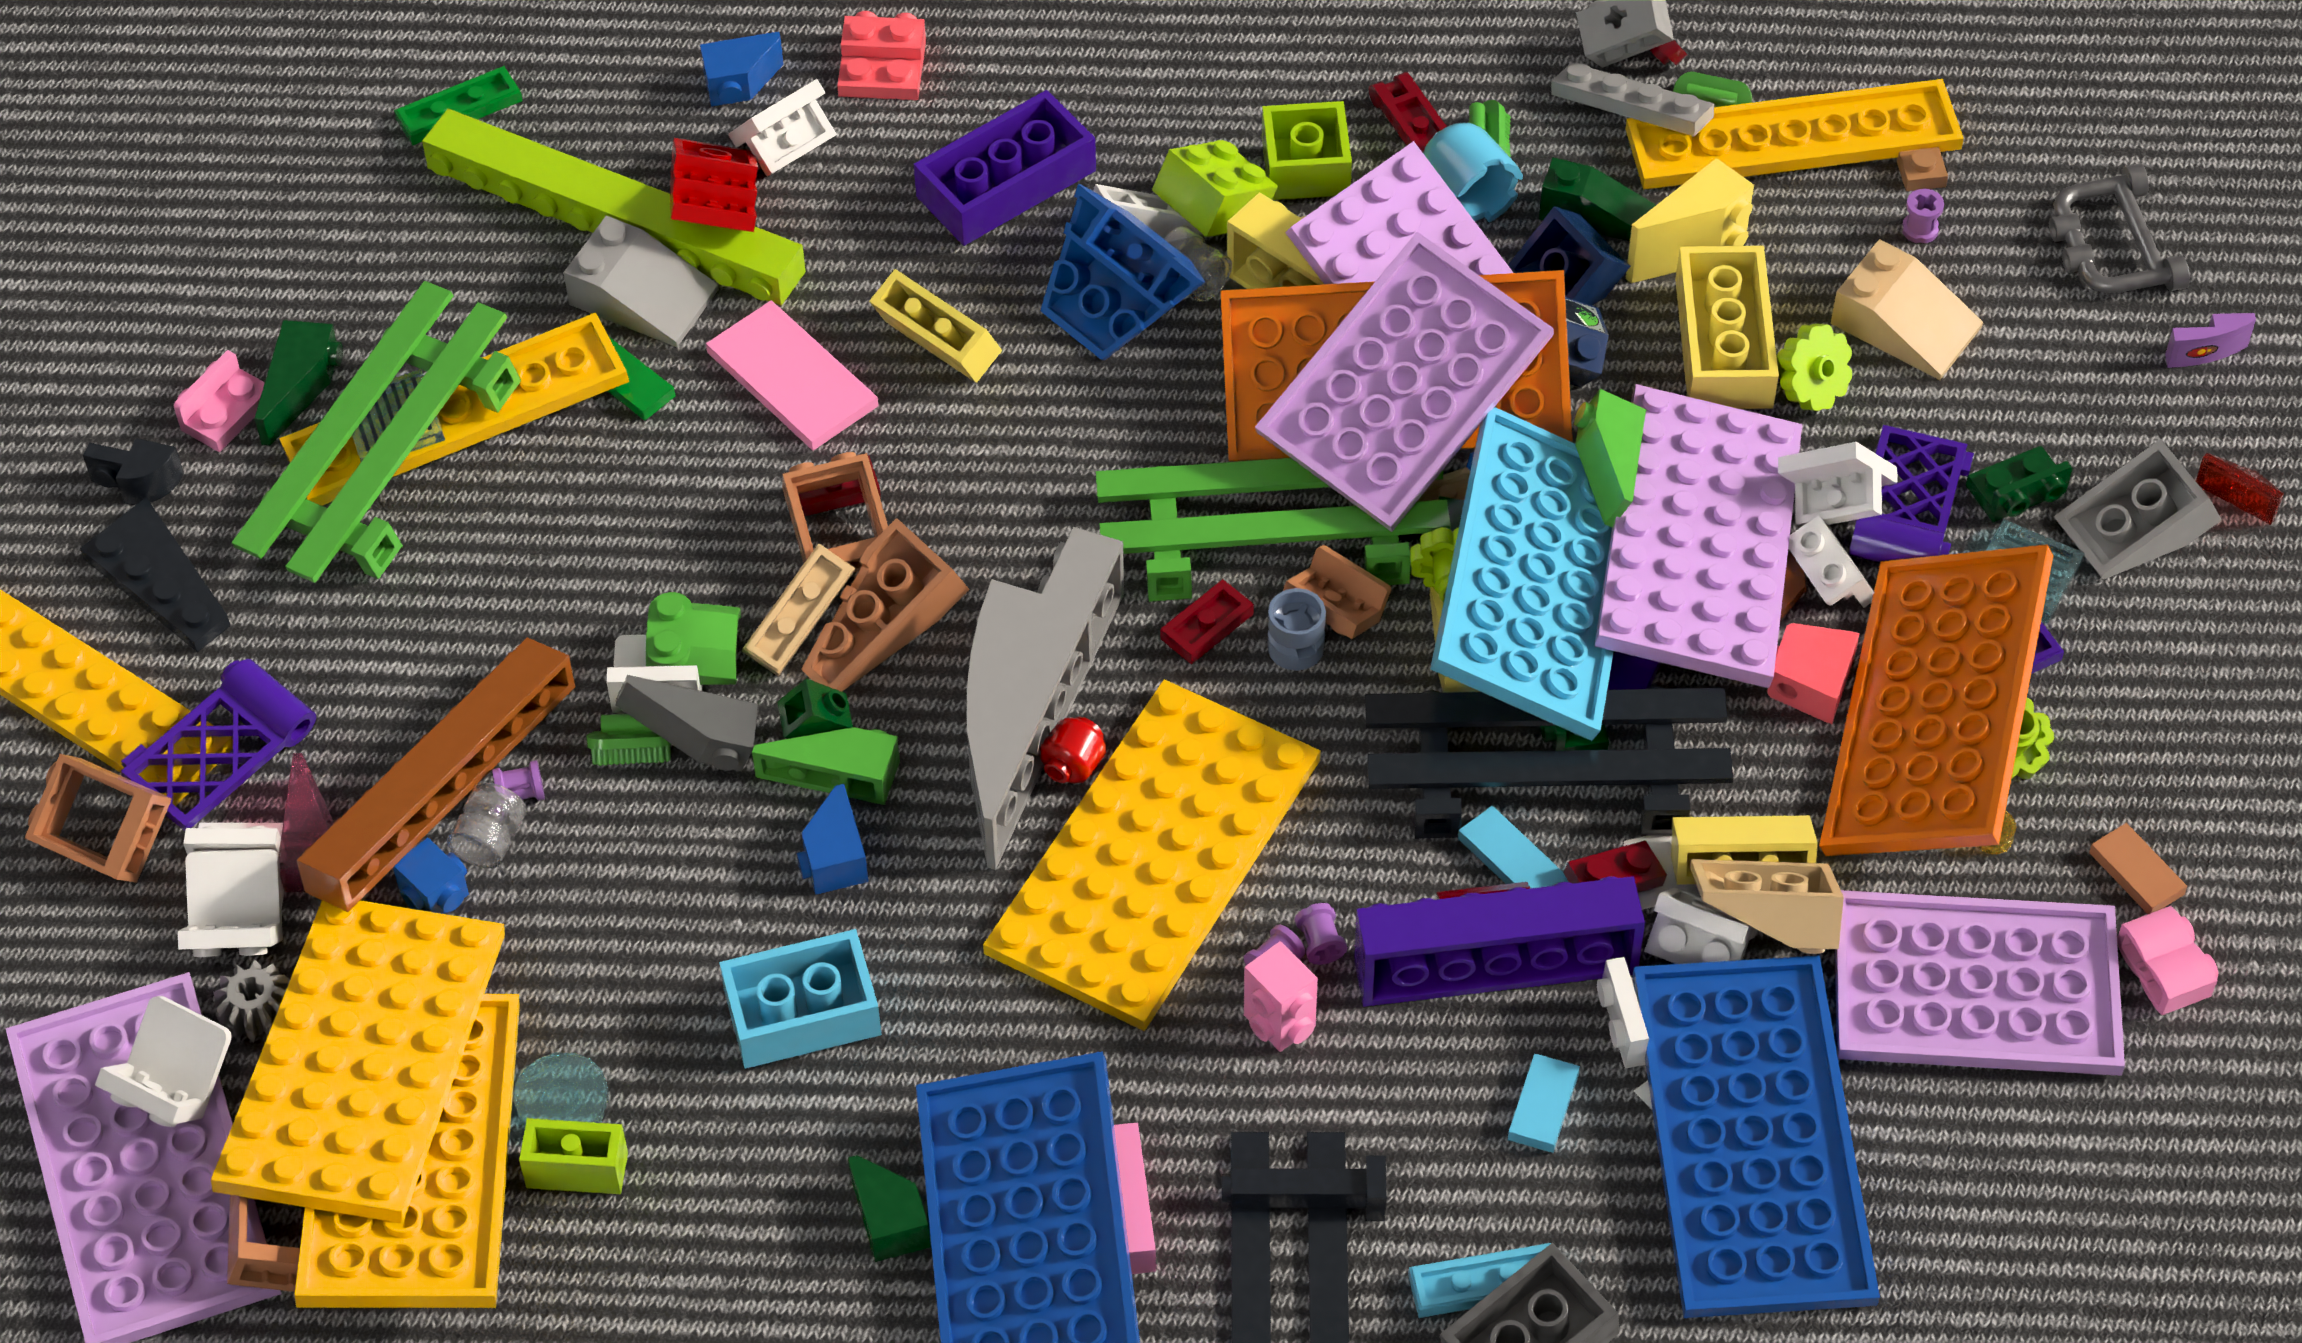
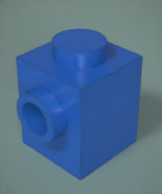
[393,837,469,914]

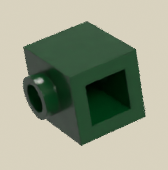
[777,678,853,739]

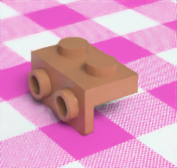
[1283,545,1391,639]

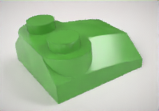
[646,592,741,685]

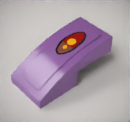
[2165,313,2256,368]

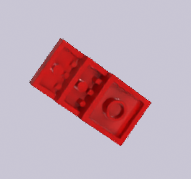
[670,138,758,232]

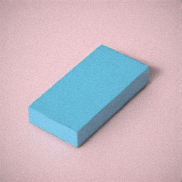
[1508,1053,1580,1153]

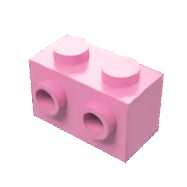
[1244,941,1318,1052]

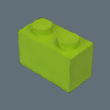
[519,1118,628,1194]

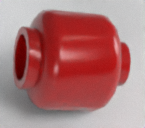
[1039,716,1106,784]

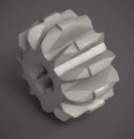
[213,959,290,1043]

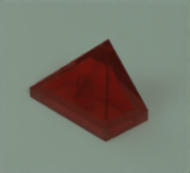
[2196,453,2284,525]

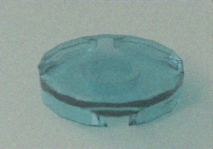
[513,1052,609,1127]

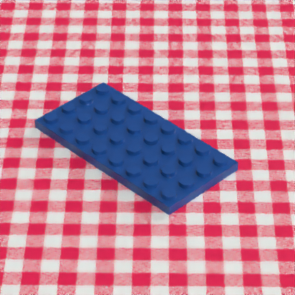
[1632,955,1880,1318]
[916,1051,1140,1343]

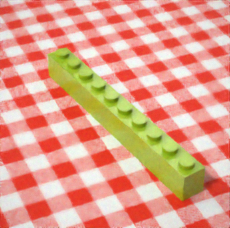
[422,109,806,306]

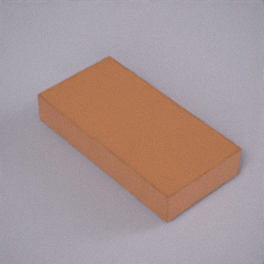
[2089,823,2187,914]

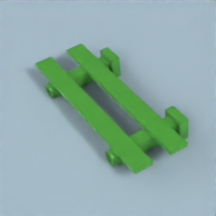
[232,281,521,583]
[1096,458,1451,602]

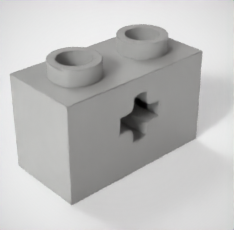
[1576,0,1674,67]

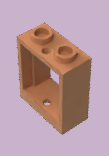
[782,452,888,572]
[25,754,172,883]
[227,1195,300,1292]

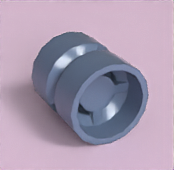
[1267,588,1326,671]

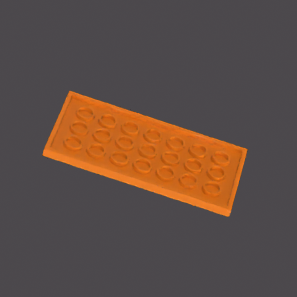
[1221,270,1573,462]
[1819,544,2053,856]

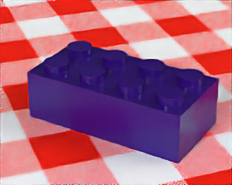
[914,90,1096,246]

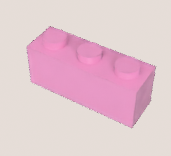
[1114,1122,1156,1274]

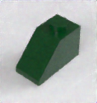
[848,1155,931,1262]

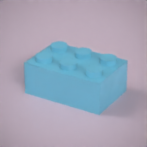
[719,929,882,1069]

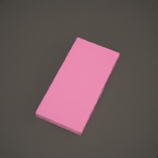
[706,300,878,451]

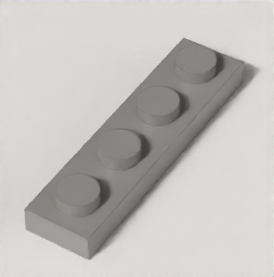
[1551,62,1714,136]

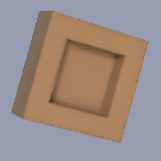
[1897,147,1948,191]

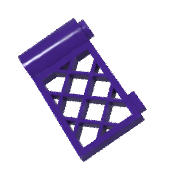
[1849,425,1974,562]
[121,659,317,831]

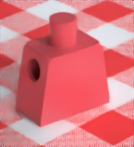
[1767,623,1860,724]

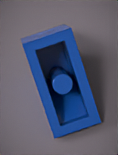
[700,31,784,107]
[796,784,869,895]

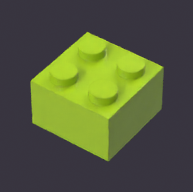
[1262,101,1352,200]
[1152,140,1278,237]

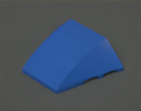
[1040,184,1205,360]

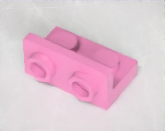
[173,350,265,453]

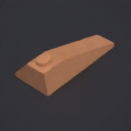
[801,518,970,692]

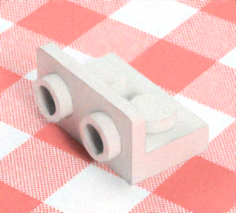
[1788,515,1874,608]

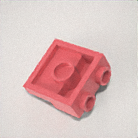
[837,11,926,100]

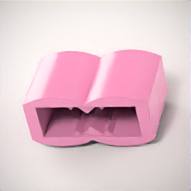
[2117,906,2218,1015]

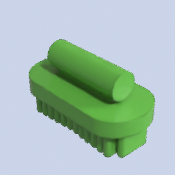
[1673,72,1752,107]
[1468,100,1511,157]
[586,714,671,766]

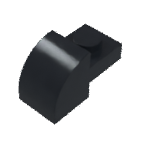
[83,438,184,505]

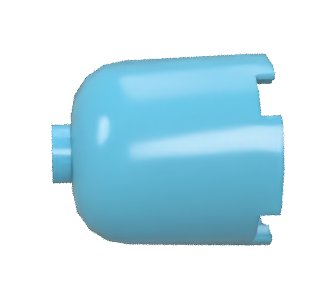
[1423,123,1523,222]

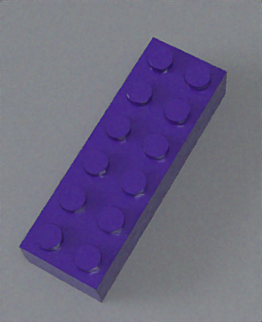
[1354,876,1645,1007]

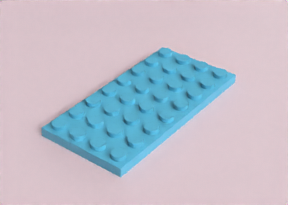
[1430,407,1614,741]

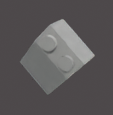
[563,216,719,347]
[2054,439,2222,580]

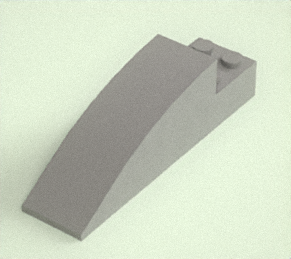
[967,527,1124,870]

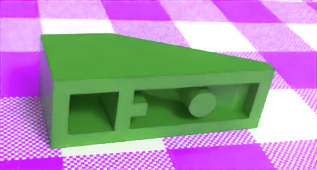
[1574,389,1646,527]
[752,727,900,805]

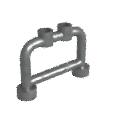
[2049,163,2190,293]

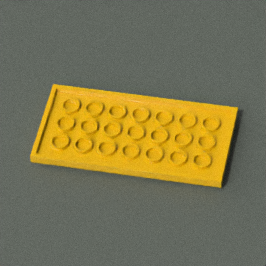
[983,679,1321,1031]
[211,901,505,1224]
[295,994,520,1308]

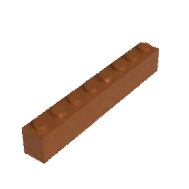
[297,637,575,912]

